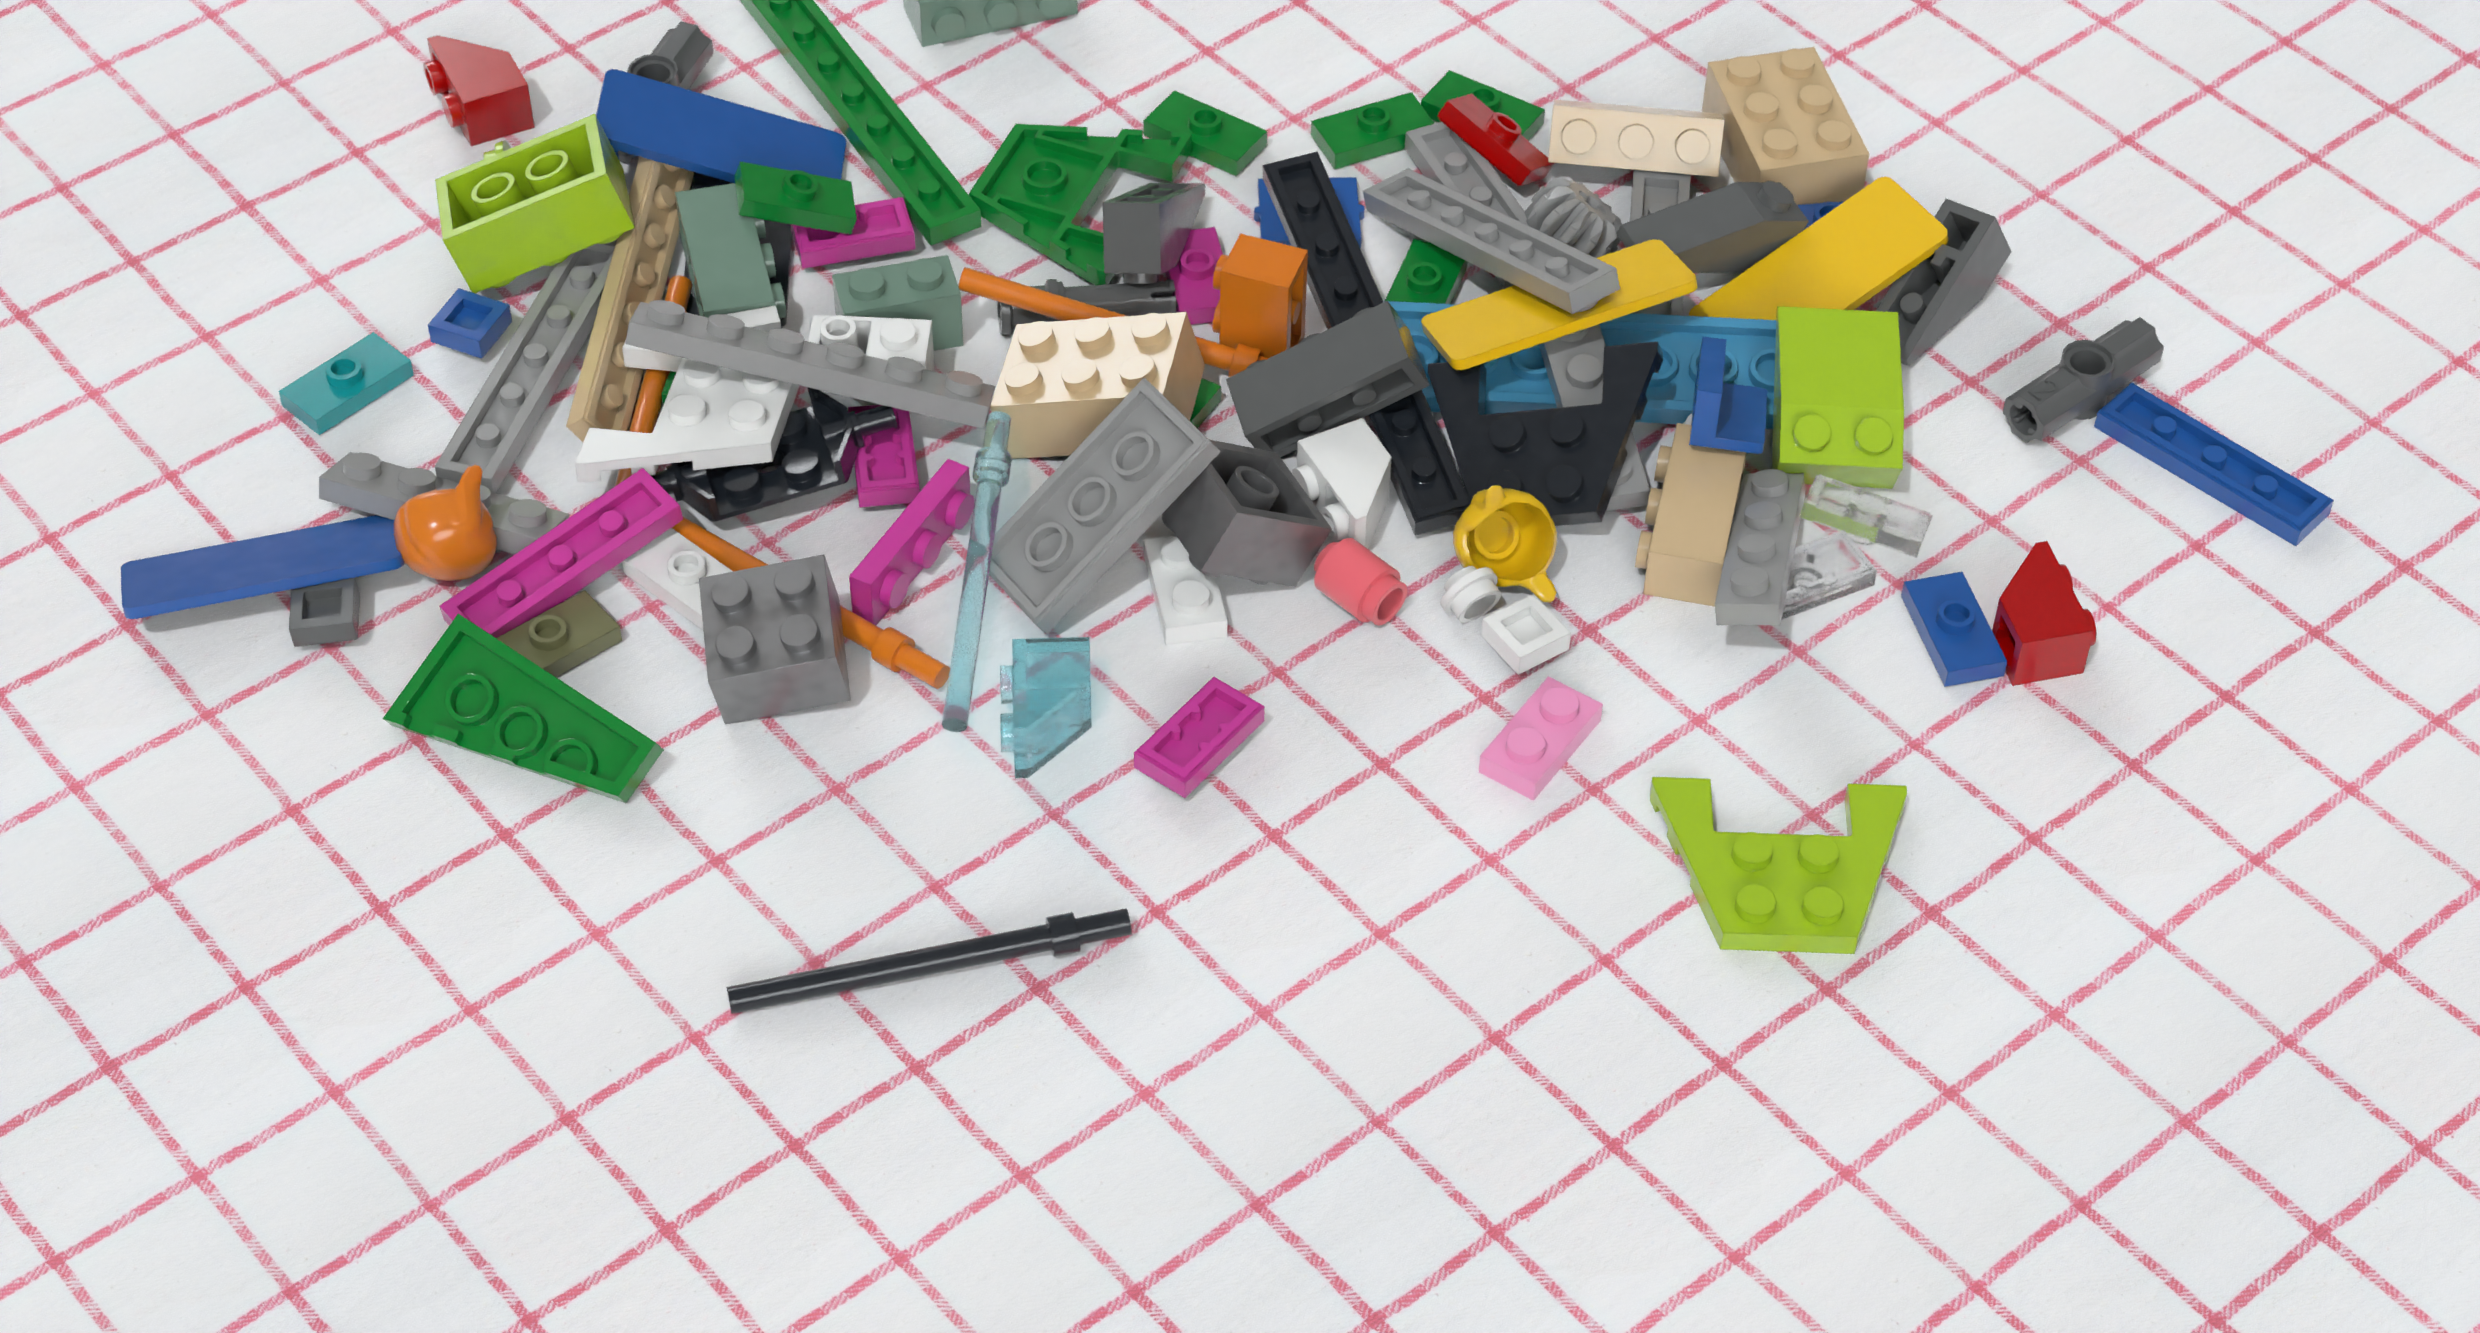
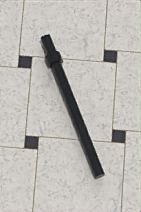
[726,908,1132,1014]

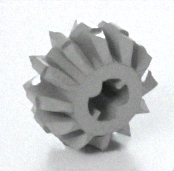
[1525,176,1622,258]

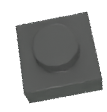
[289,577,360,647]

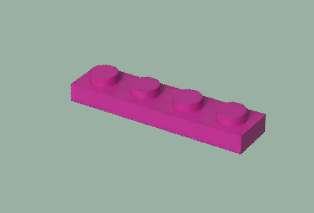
[439,468,683,638]

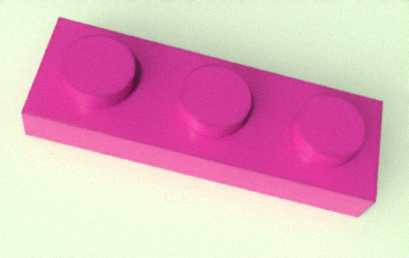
[849,459,974,625]

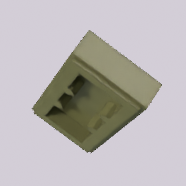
[497,590,622,677]

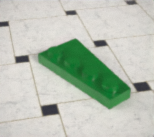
[383,614,664,803]

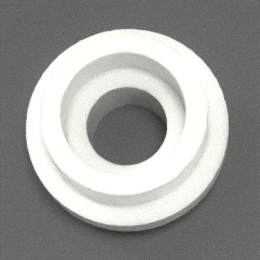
[1440,566,1501,623]

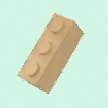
[1548,99,1724,177]
[1635,423,1747,607]

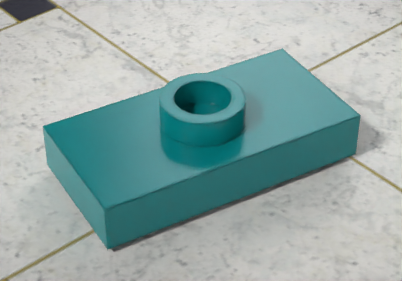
[279,332,414,435]

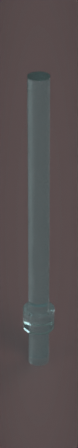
[942,411,1012,732]

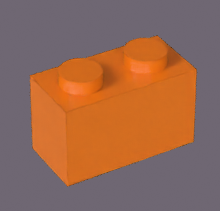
[1212,233,1308,358]

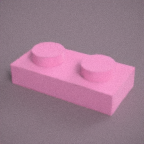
[1479,676,1603,801]

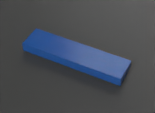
[2094,382,2334,546]

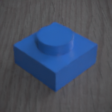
[428,288,512,359]

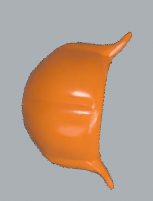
[393,464,497,581]

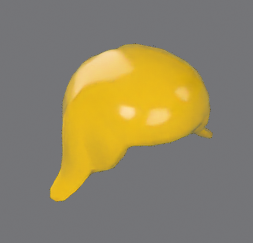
[1453,485,1557,603]

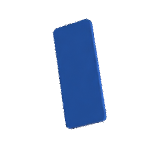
[596,69,846,183]
[121,515,405,619]

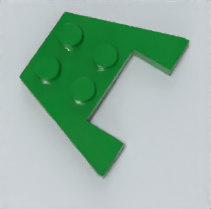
[969,124,1192,285]

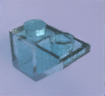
[1000,637,1092,778]

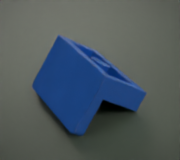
[1689,336,1768,454]

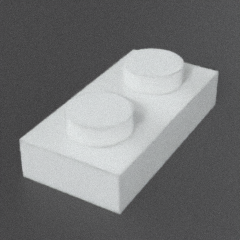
[1143,535,1228,645]

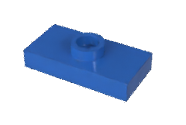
[1901,572,2007,687]

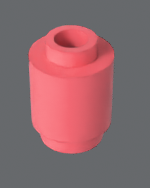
[1314,538,1407,625]

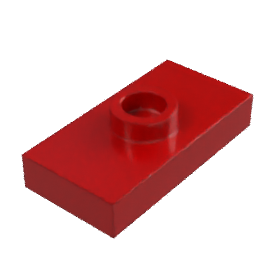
[1437,94,1555,186]

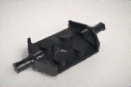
[650,388,898,522]

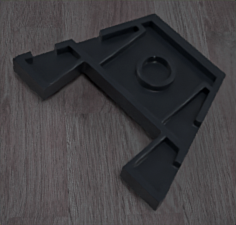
[1428,341,1663,526]

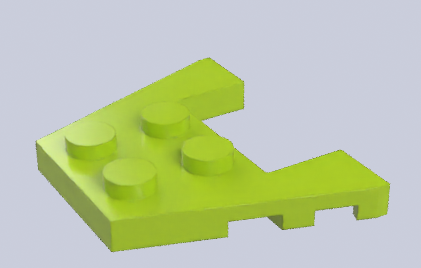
[1650,777,1907,954]

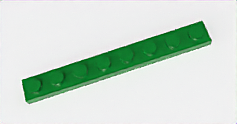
[740,0,982,246]

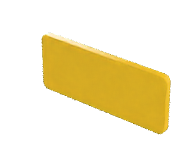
[1689,177,1948,320]
[1421,239,1697,370]

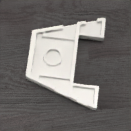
[575,340,800,483]

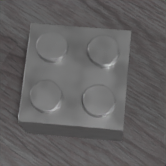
[1162,440,1332,587]
[699,554,851,724]

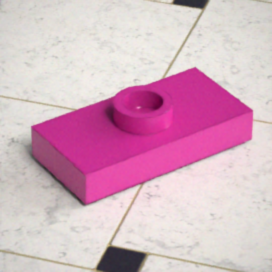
[791,197,916,269]
[1165,227,1223,325]
[848,404,920,508]
[1134,677,1265,798]

